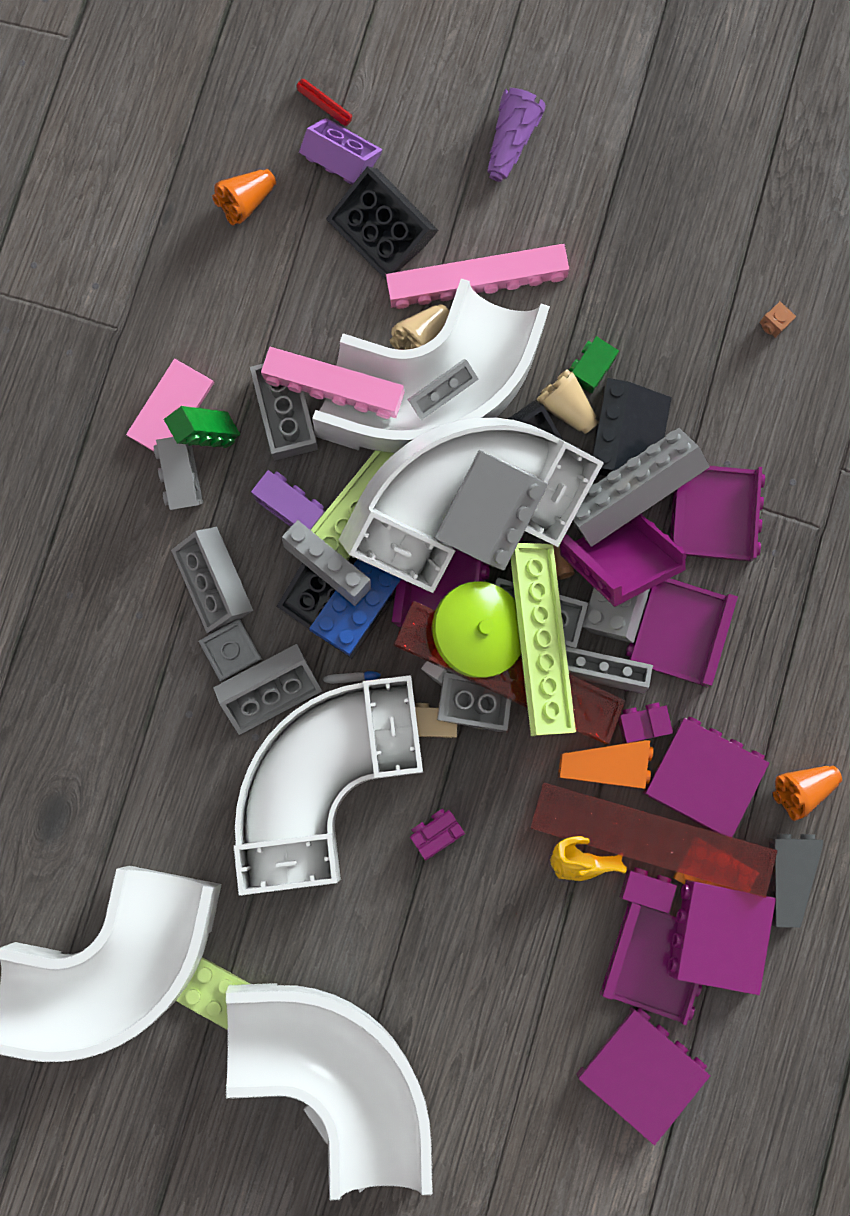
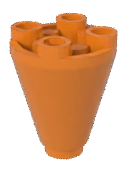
[212,169,276,225]
[773,766,842,821]

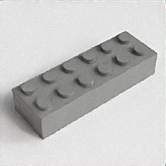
[572,428,710,547]

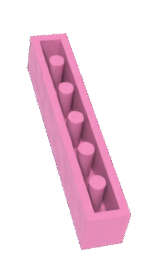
[261,347,405,419]

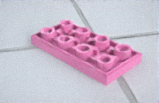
[126,358,214,452]

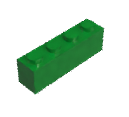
[163,406,241,448]

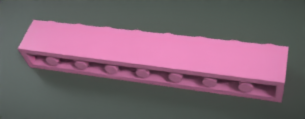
[386,244,569,309]

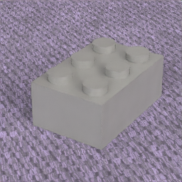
[154,437,203,510]
[582,588,650,643]

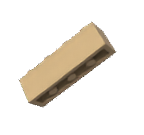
[415,703,457,738]

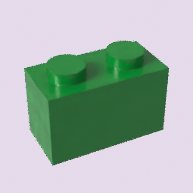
[569,336,619,394]

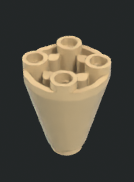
[390,304,450,350]
[536,369,598,434]

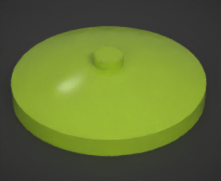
[432,581,521,678]

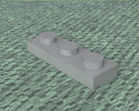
[407,359,479,420]

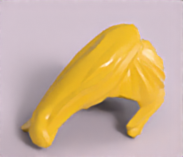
[550,836,627,881]

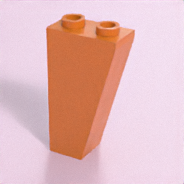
[558,740,653,789]

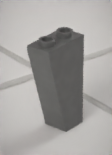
[769,834,823,928]

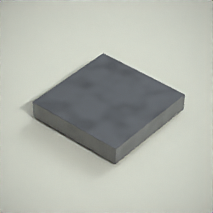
[198,619,262,682]

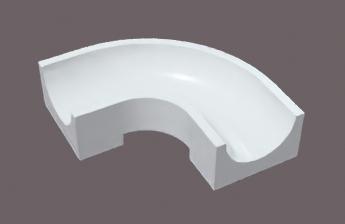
[312,279,550,453]
[338,418,604,593]
[234,675,423,895]
[0,866,222,1062]
[226,983,432,1200]

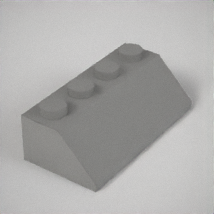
[171,527,253,633]
[213,644,322,735]

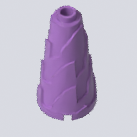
[487,88,546,182]

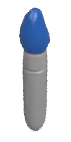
[323,671,381,684]

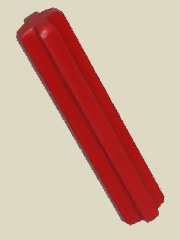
[296,79,352,126]

